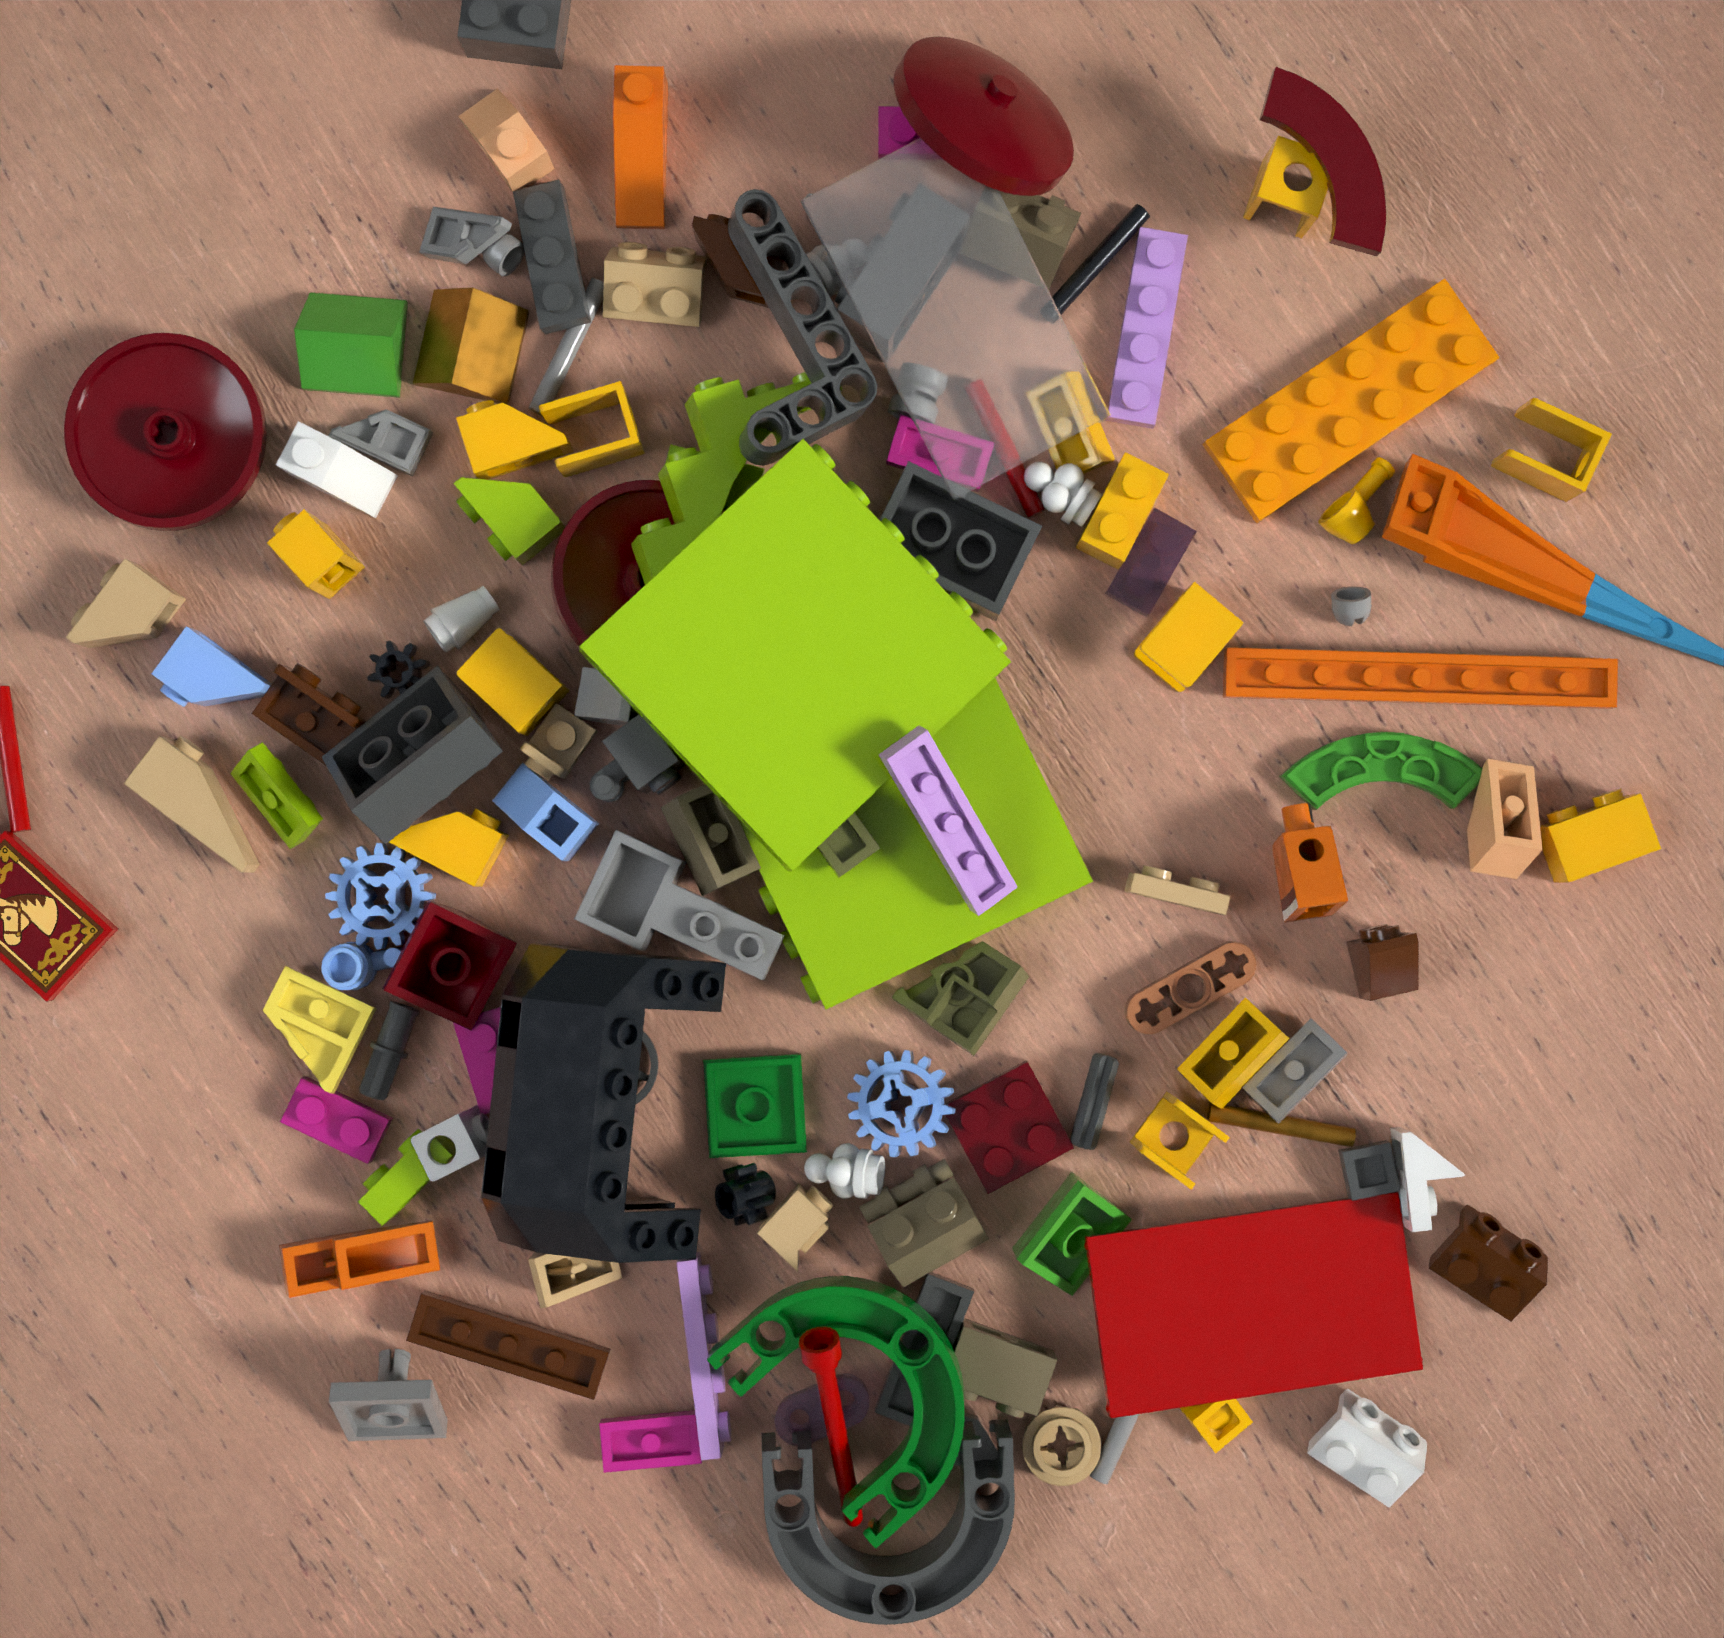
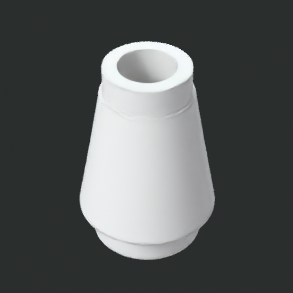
[423,586,500,652]

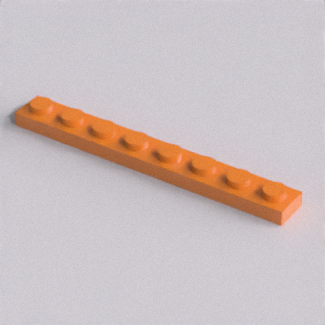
[1223,648,1618,709]

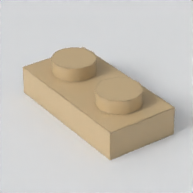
[1124,865,1231,915]

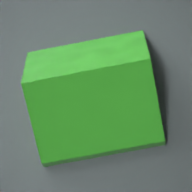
[294,293,408,398]
[1012,1172,1132,1296]

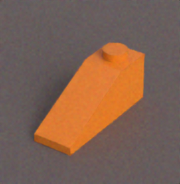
[613,65,669,229]

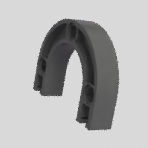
[761,1419,1015,1625]

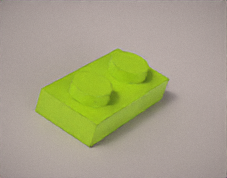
[230,742,323,849]

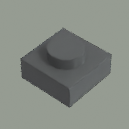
[1338,1140,1400,1201]

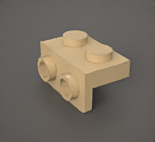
[603,242,707,327]

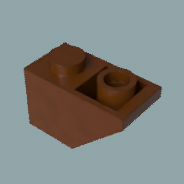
[692,214,787,308]
[1347,924,1419,1001]

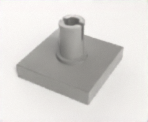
[329,1349,448,1441]

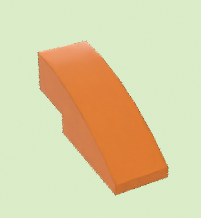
[279,1221,440,1298]

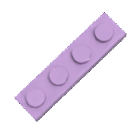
[1105,227,1188,429]
[879,725,1018,916]
[677,1252,731,1461]

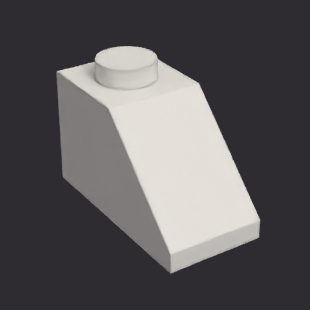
[276,421,398,518]

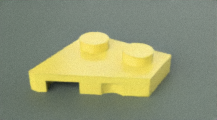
[263,966,377,1094]

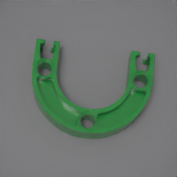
[707,1276,965,1549]

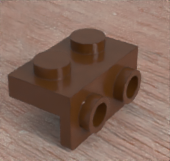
[251,663,366,766]
[1428,1205,1548,1322]

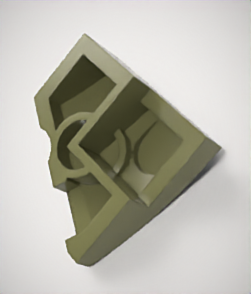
[892,941,1029,1056]

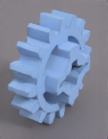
[325,843,436,949]
[847,1050,955,1157]

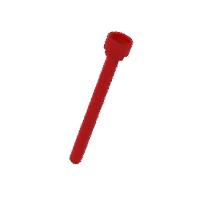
[799,1327,863,1527]

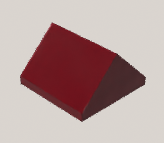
[382,900,517,1031]

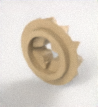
[1022,1405,1101,1486]

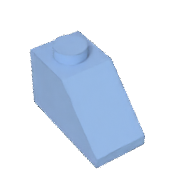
[151,626,272,707]

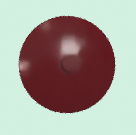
[893,36,1074,196]
[64,333,267,531]
[551,480,675,646]

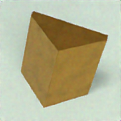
[413,287,529,405]

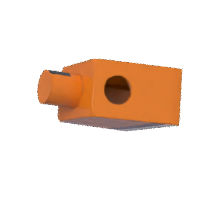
[1273,803,1348,923]

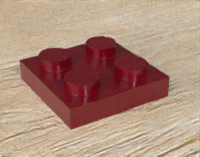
[944,1060,1074,1194]

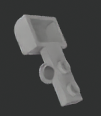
[574,830,785,980]

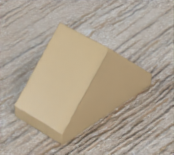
[528,1252,622,1308]

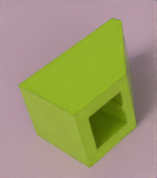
[453,477,565,565]

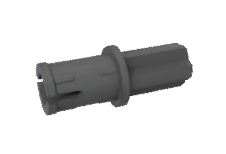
[359,1001,420,1100]

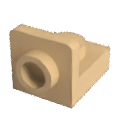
[519,703,598,781]

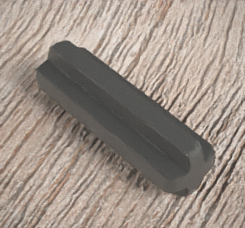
[1070,1053,1119,1150]

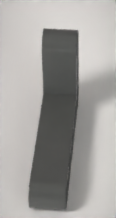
[728,189,877,466]

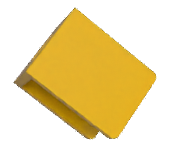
[1243,135,1328,239]
[539,381,645,477]
[1491,398,1612,502]
[1134,582,1244,692]
[457,628,570,736]
[1129,1091,1230,1190]

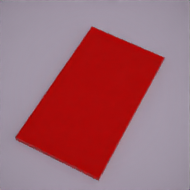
[1084,1192,1423,1418]

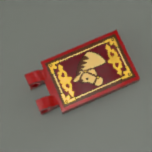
[0,831,119,1002]

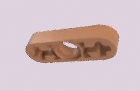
[1124,942,1257,1034]

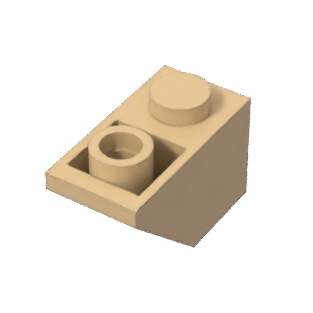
[66,559,186,648]

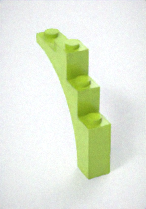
[631,372,843,585]

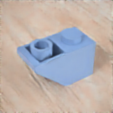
[492,763,600,862]

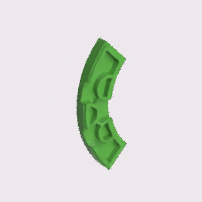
[1279,732,1483,810]

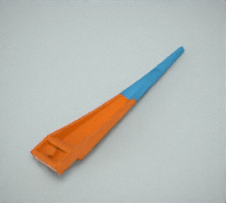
[1381,453,1724,666]

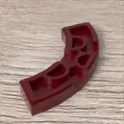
[1259,67,1386,256]

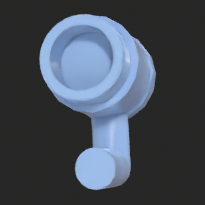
[321,942,403,990]

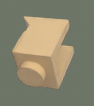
[757,1184,834,1272]

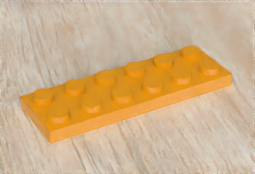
[1202,278,1500,524]

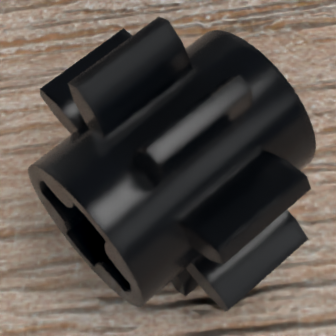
[367,640,430,699]
[715,1163,776,1226]

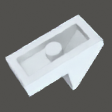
[1390,1127,1465,1232]

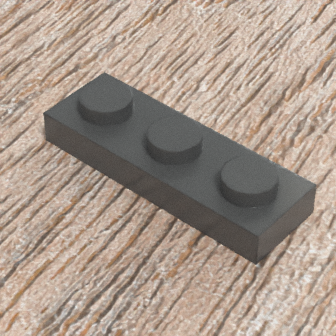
[513,179,591,334]
[875,1272,974,1426]

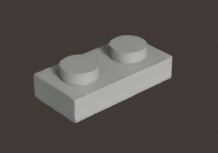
[1242,1018,1347,1124]

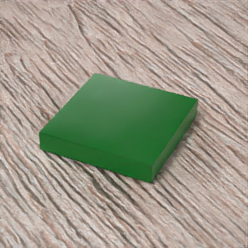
[703,1053,807,1158]

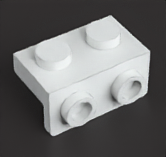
[1307,1389,1427,1508]

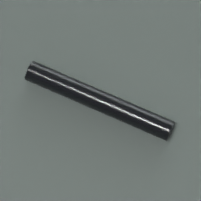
[1039,204,1150,324]

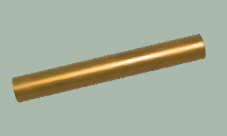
[1207,1102,1356,1147]

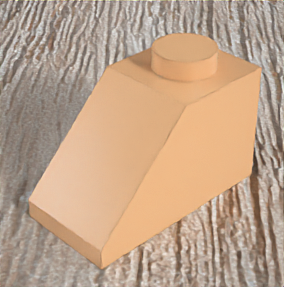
[458,88,555,192]
[1467,759,1542,879]

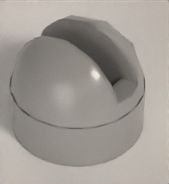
[482,233,525,276]
[1331,586,1372,626]

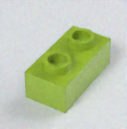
[358,1129,456,1226]

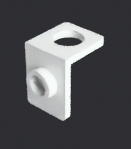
[411,1105,489,1182]

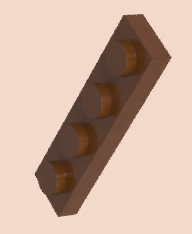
[406,1290,611,1400]

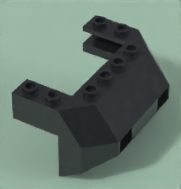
[481,944,726,1263]

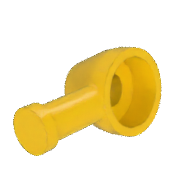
[1318,457,1395,545]

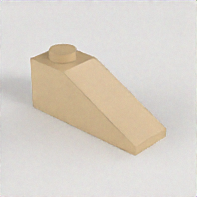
[123,736,260,873]

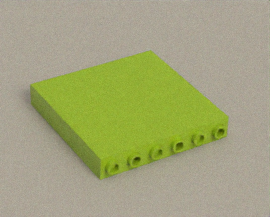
[579,439,1011,872]
[738,678,1093,1010]

